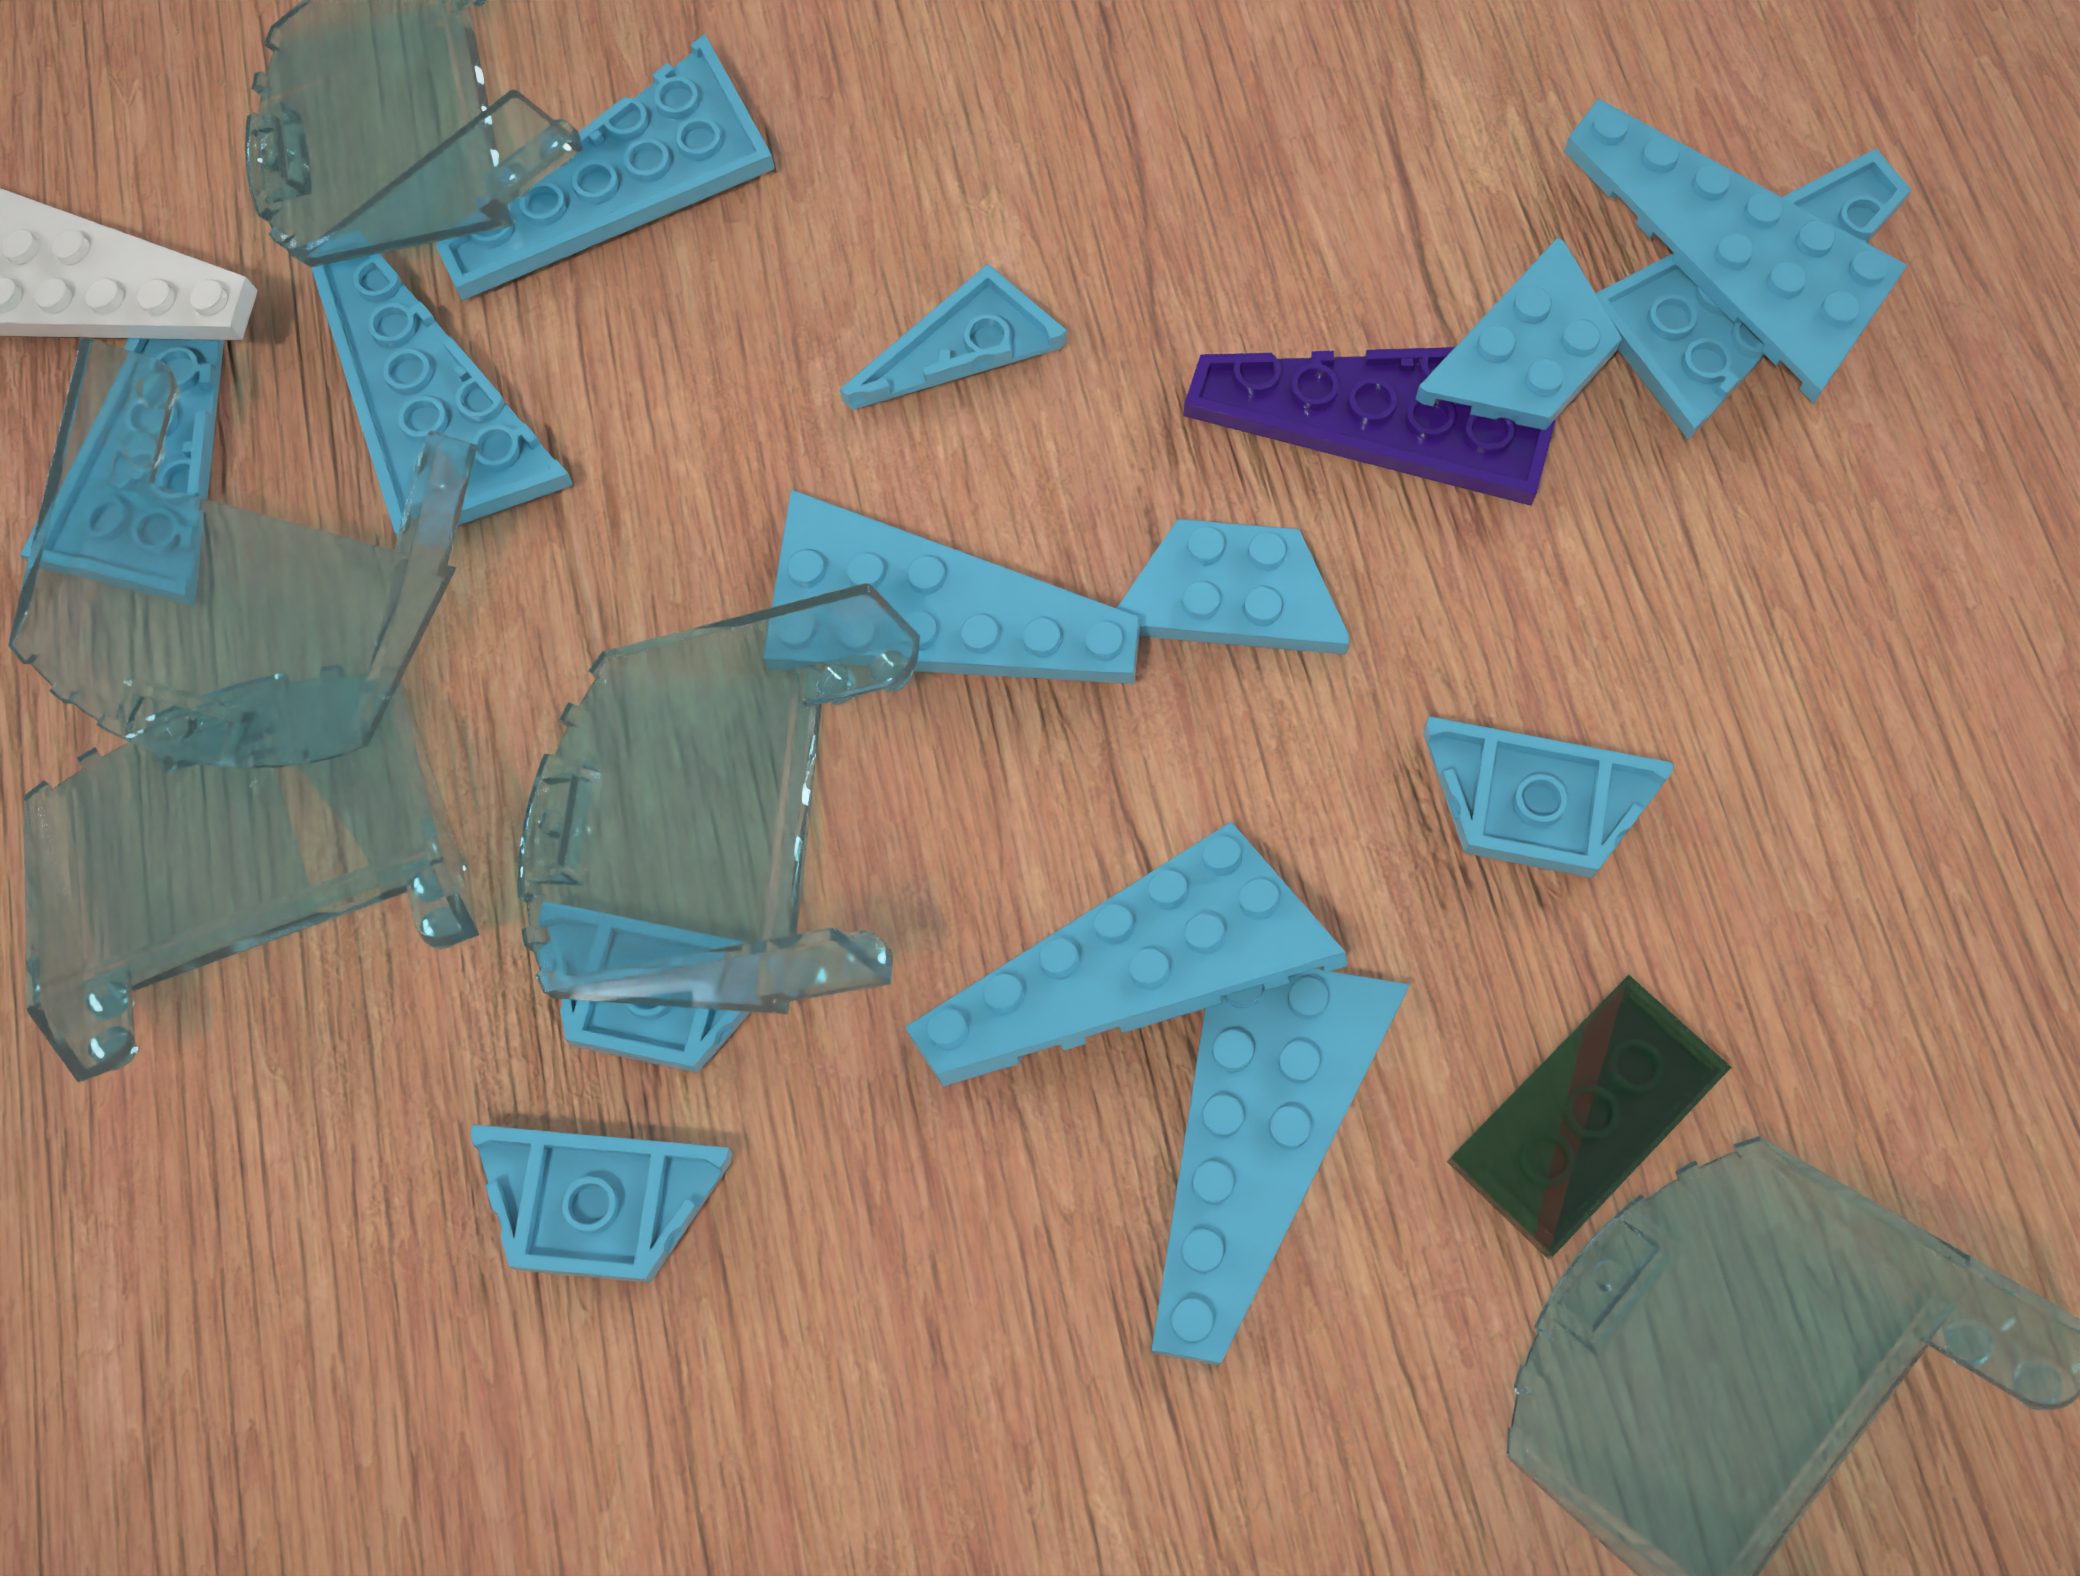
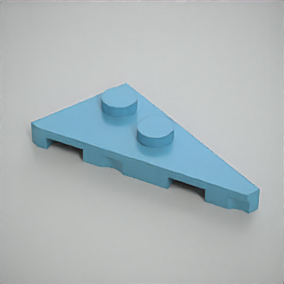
[840,264,1067,410]

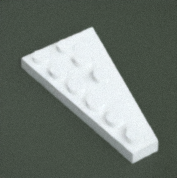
[0,188,258,340]

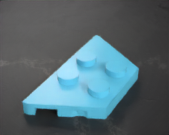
[1416,238,1622,430]
[1117,519,1349,654]
[1423,716,1674,878]
[543,903,790,1073]
[470,1125,733,1283]

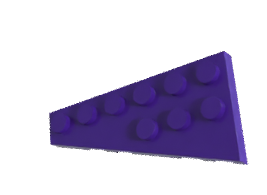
[1183,347,1556,506]

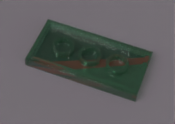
[1447,975,1732,1260]

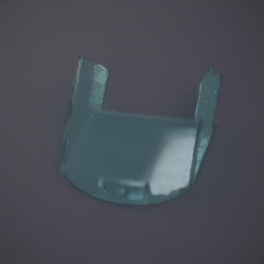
[245,0,583,267]
[8,337,478,768]
[517,583,920,1014]
[24,666,479,1083]
[1507,1136,2080,1576]

